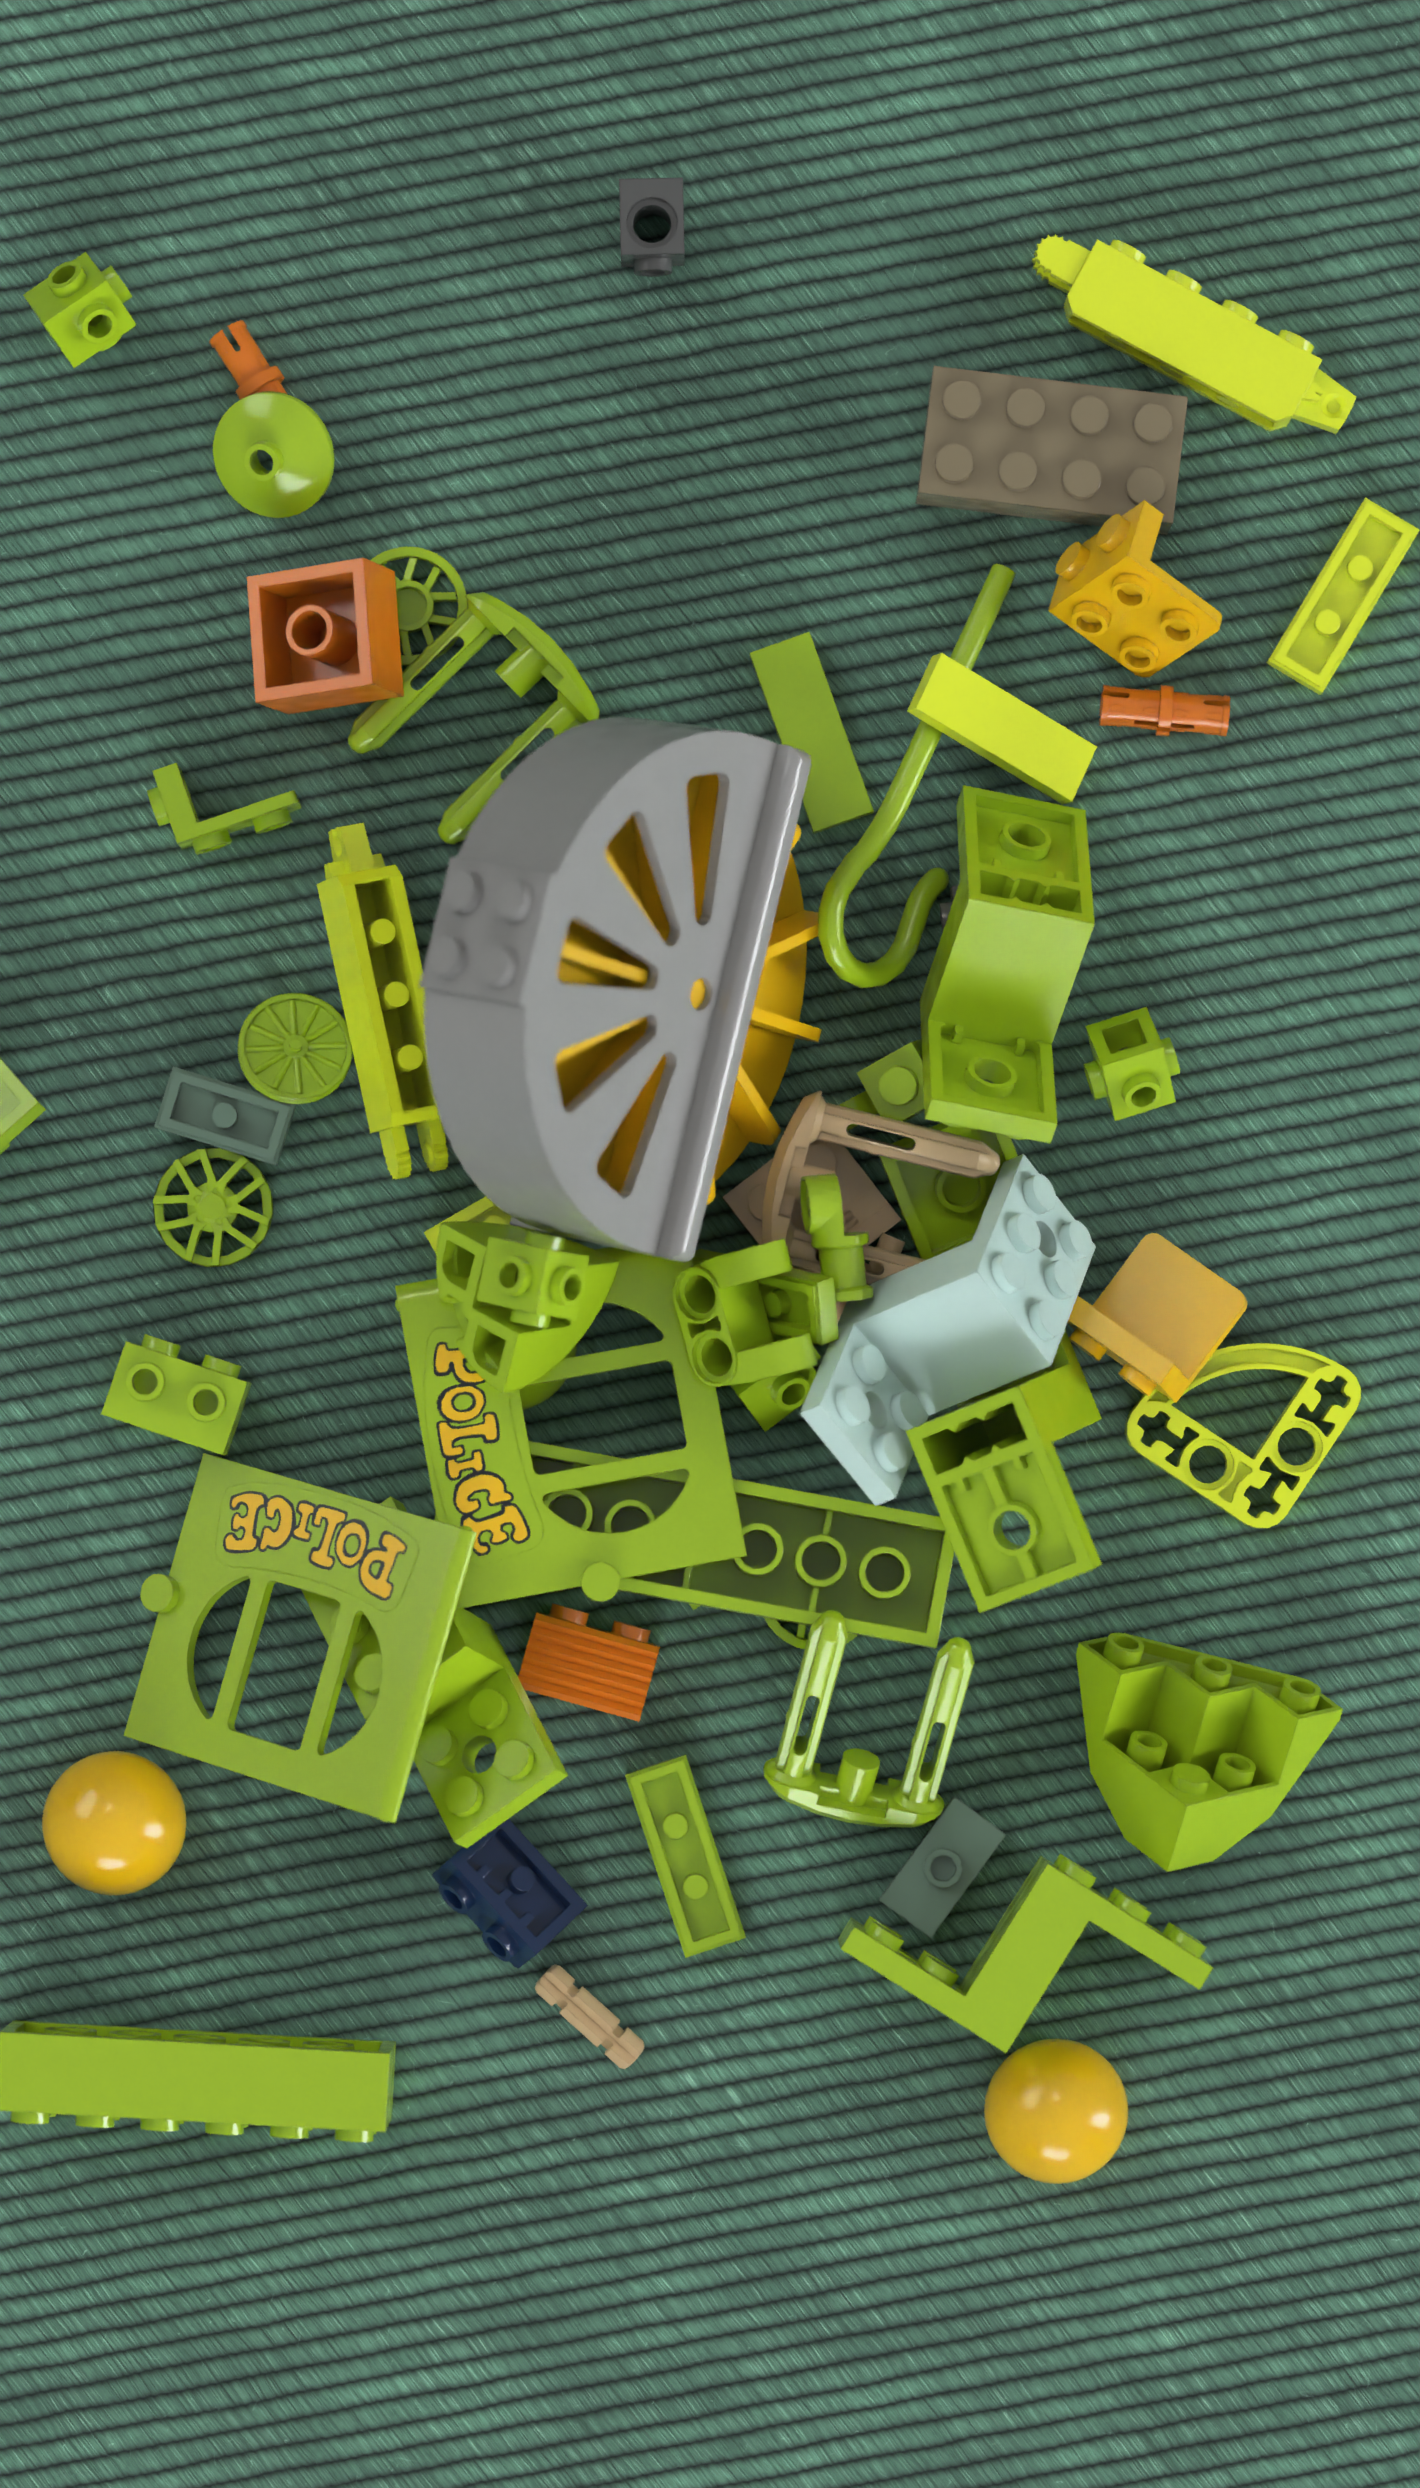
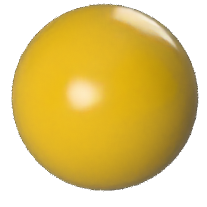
[42,1751,186,1896]
[984,2038,1128,2184]

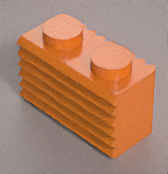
[518,1603,660,1722]

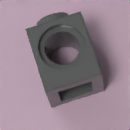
[619,177,685,277]

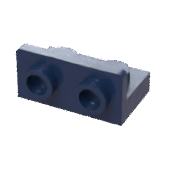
[432,1819,588,1968]

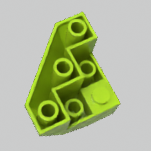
[1076,1633,1343,1872]

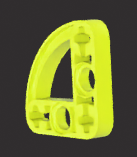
[1125,1343,1361,1528]

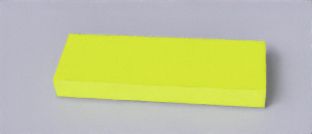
[1266,497,1420,696]
[907,653,1097,805]

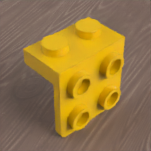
[1048,500,1222,678]
[1067,1233,1248,1403]

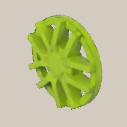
[370,546,467,667]
[153,1148,273,1267]

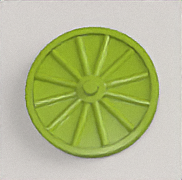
[237,993,353,1104]

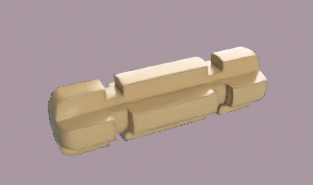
[535,1965,645,2069]

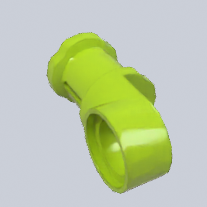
[800,1173,874,1302]

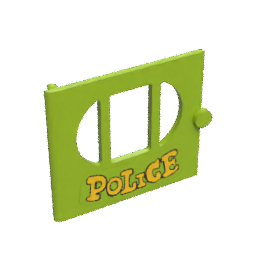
[395,1247,747,1609]
[124,1453,477,1823]

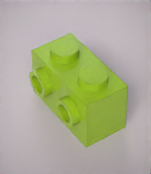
[101,1334,252,1455]

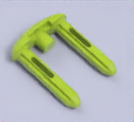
[348,592,600,845]
[763,1610,975,1828]

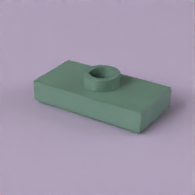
[154,1066,296,1166]
[879,1796,1006,1938]

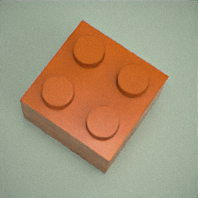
[247,558,404,714]

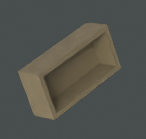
[916,366,1188,535]

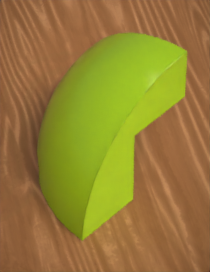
[436,1221,620,1393]

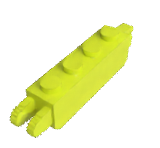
[1032,234,1356,434]
[317,823,449,1180]

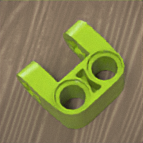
[673,1238,818,1387]

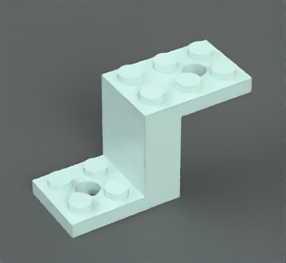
[800,1154,1096,1506]

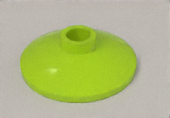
[213,391,335,518]

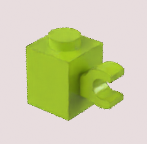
[839,1039,924,1131]

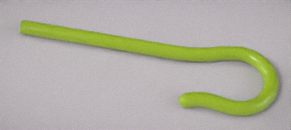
[818,564,1016,988]

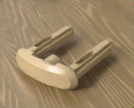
[762,1091,1000,1285]

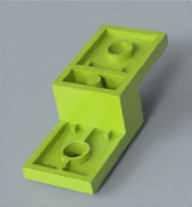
[301,1496,568,1849]

